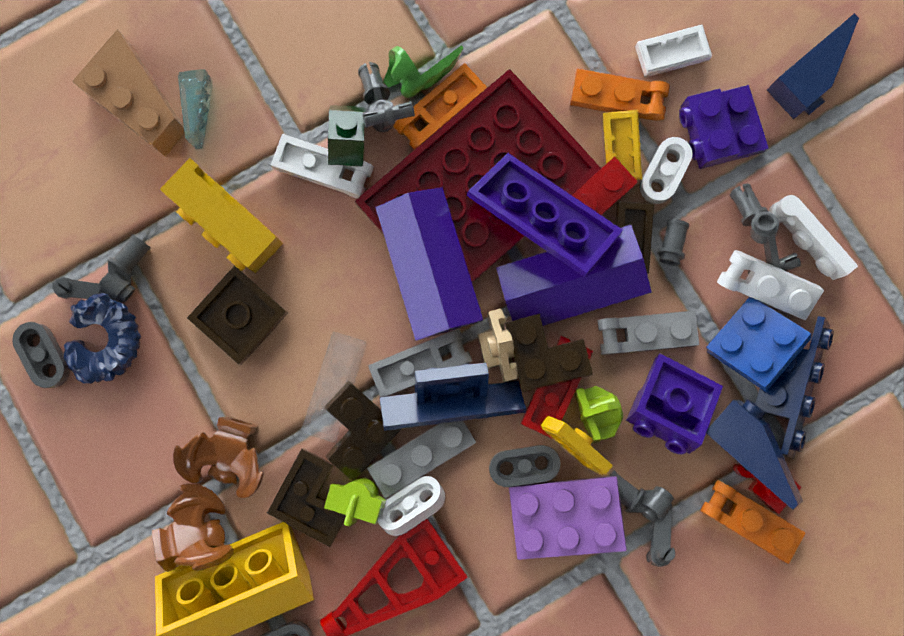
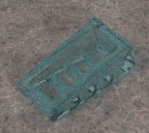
[178,69,213,149]

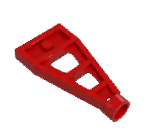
[320,518,468,636]

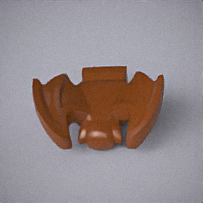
[173,417,264,498]
[152,484,234,572]

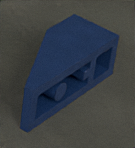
[767,13,859,120]
[706,399,803,510]

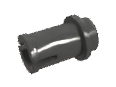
[657,219,689,266]

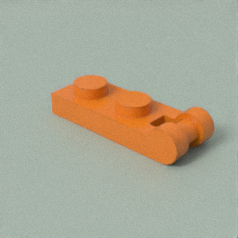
[393,63,487,150]
[570,68,670,121]
[700,480,806,564]

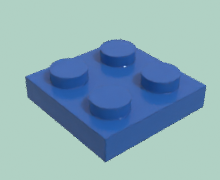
[706,297,811,392]

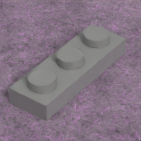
[367,421,476,499]

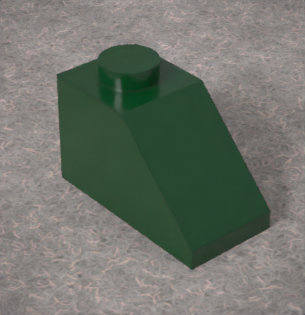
[328,105,365,166]

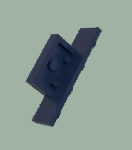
[755,316,834,459]
[380,363,526,431]

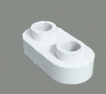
[640,137,692,204]
[378,476,445,536]

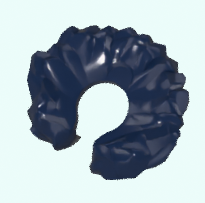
[64,293,141,384]

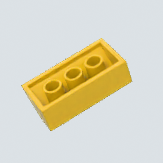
[155,522,314,636]

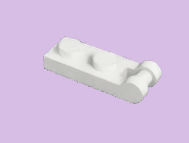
[271,134,374,199]
[769,195,858,280]
[717,250,824,321]

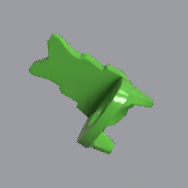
[383,45,463,98]

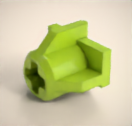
[574,386,623,444]
[324,478,386,526]

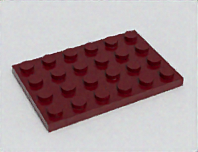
[355,69,601,283]

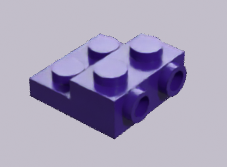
[679,85,769,169]
[626,353,723,455]

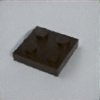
[187,266,288,365]

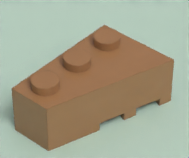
[72,29,187,157]

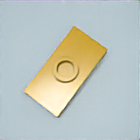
[602,110,642,180]
[540,416,613,476]

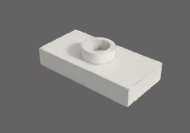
[635,25,712,78]

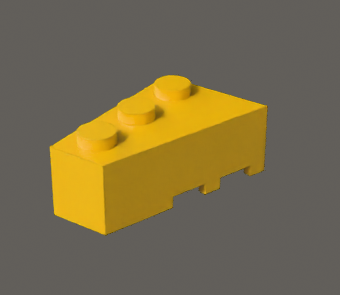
[160,158,283,274]

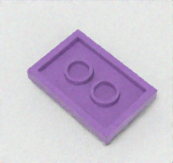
[509,476,627,560]

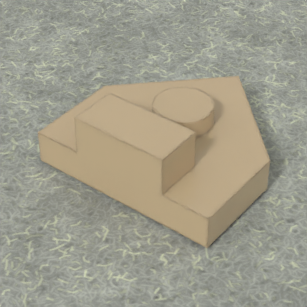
[478,309,519,382]

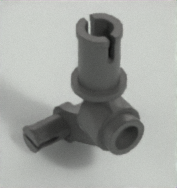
[358,62,415,132]
[730,183,801,274]
[52,234,151,304]
[609,470,675,567]

